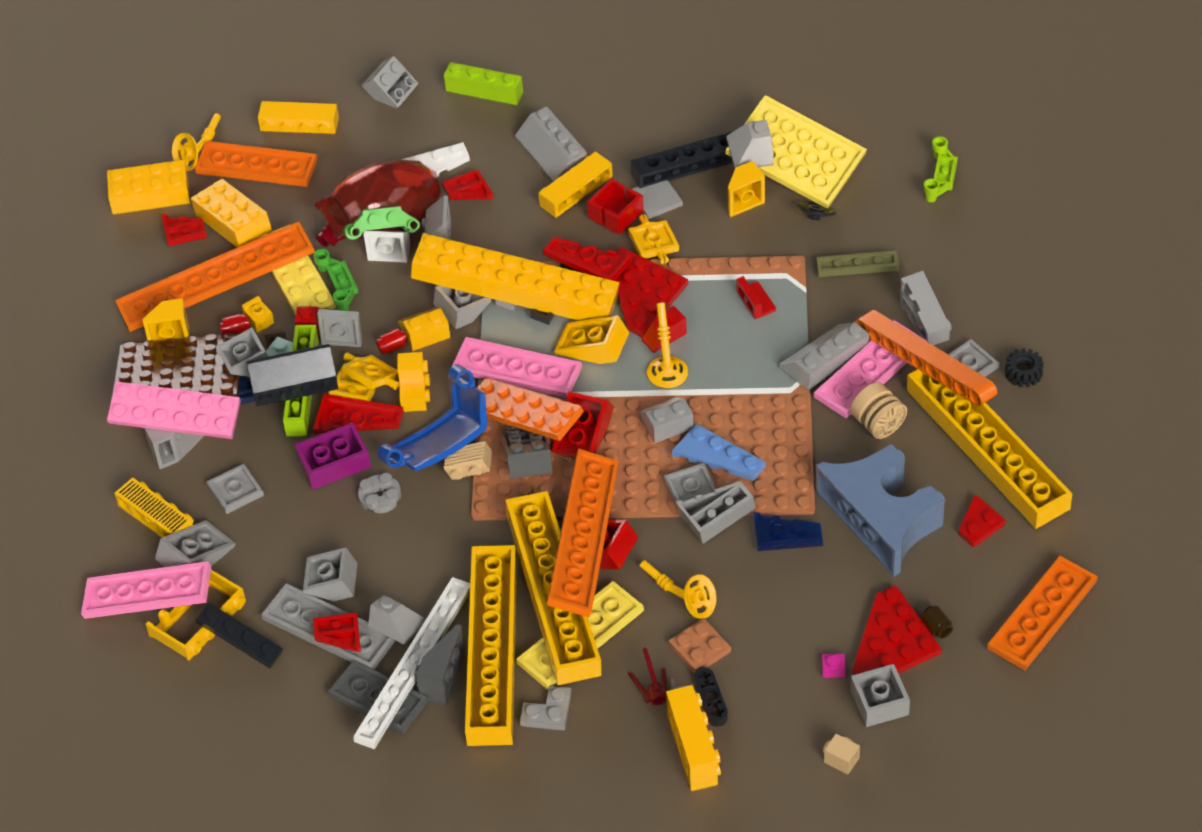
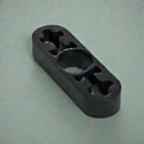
[694,667,728,727]

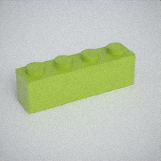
[444,62,523,105]

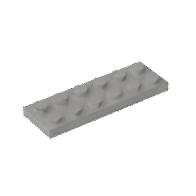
[261,583,396,670]

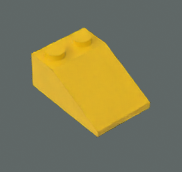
[554,315,629,364]

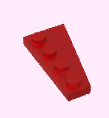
[543,237,633,281]
[312,394,404,434]

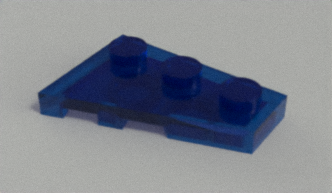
[753,512,823,551]

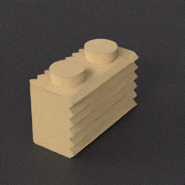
[444,441,492,480]

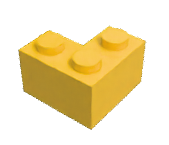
[398,352,430,412]

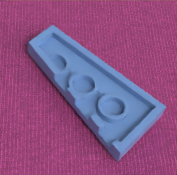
[672,424,766,481]

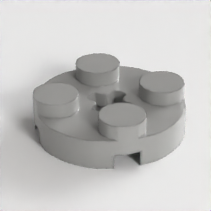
[358,473,401,513]

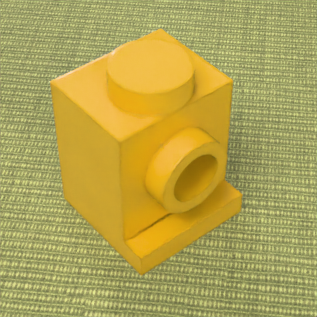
[242,296,274,333]

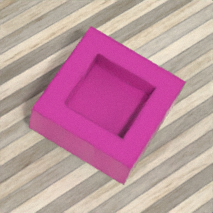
[822,653,846,678]

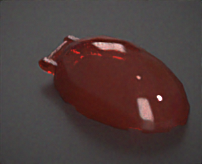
[315,159,441,240]

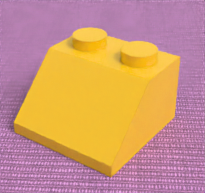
[728,161,765,217]
[143,298,190,341]
[398,308,450,351]

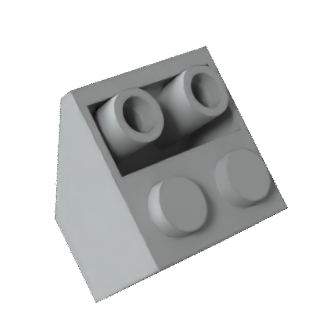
[361,56,419,108]

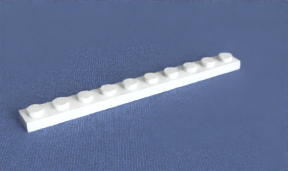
[354,577,470,749]

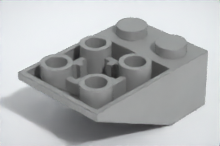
[144,428,204,469]

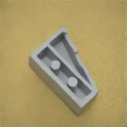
[900,271,952,345]
[675,481,756,544]

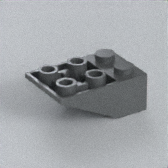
[502,427,553,479]

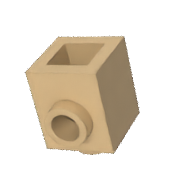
[823,734,860,775]

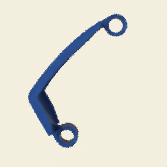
[378,364,488,471]

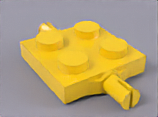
[628,214,679,264]
[342,352,400,390]

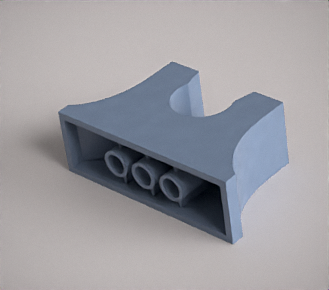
[816,444,945,577]

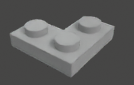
[520,686,572,731]

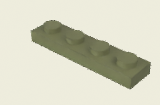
[816,250,899,277]

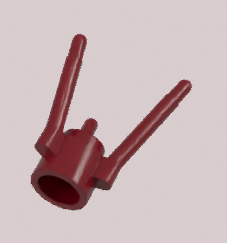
[316,200,356,247]
[628,647,668,706]

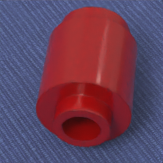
[219,313,250,335]
[375,328,407,355]

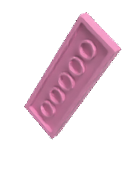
[814,320,926,418]
[452,337,582,398]
[107,382,241,439]
[81,561,212,619]

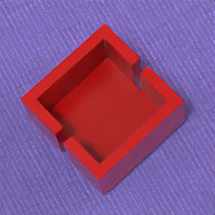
[587,178,644,235]

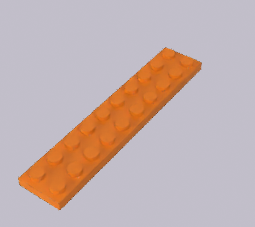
[115,221,315,332]
[546,449,619,617]

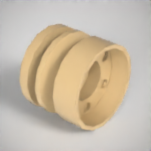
[850,382,907,439]

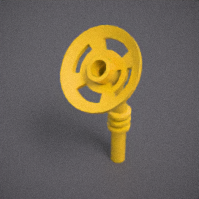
[172,113,221,171]
[647,303,688,388]
[640,560,716,619]

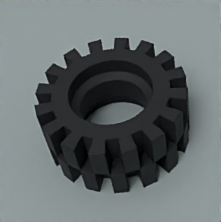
[1005,348,1044,388]

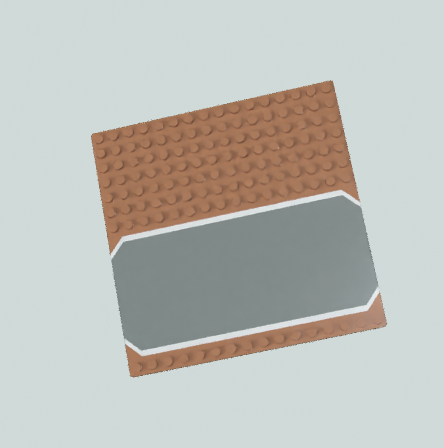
[471,256,815,521]

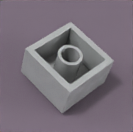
[850,664,910,727]

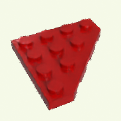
[615,247,688,337]
[852,585,942,675]

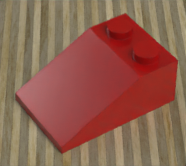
[551,392,614,458]
[600,520,639,570]

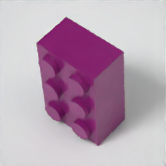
[294,422,371,490]

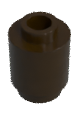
[921,606,953,639]

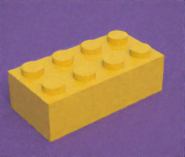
[107,160,190,214]
[191,179,272,248]
[666,685,721,791]

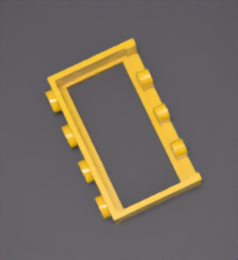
[146,570,246,661]

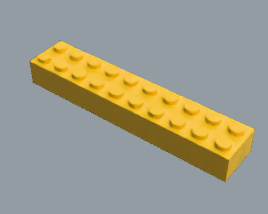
[411,233,619,321]
[907,369,1072,529]
[505,491,601,685]
[465,545,517,746]

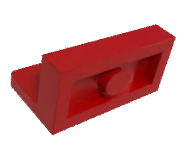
[736,276,776,319]

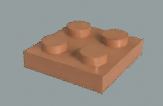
[669,618,731,673]

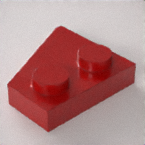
[442,169,493,200]
[161,214,207,247]
[958,495,1006,548]
[313,612,361,653]

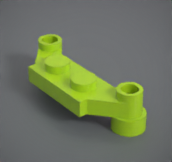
[923,136,958,202]

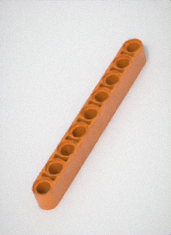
[855,310,997,406]

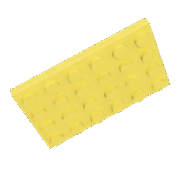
[725,95,867,208]

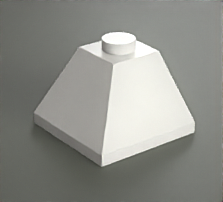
[363,231,411,263]

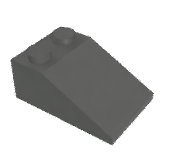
[414,624,465,705]

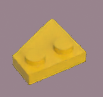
[329,367,375,401]

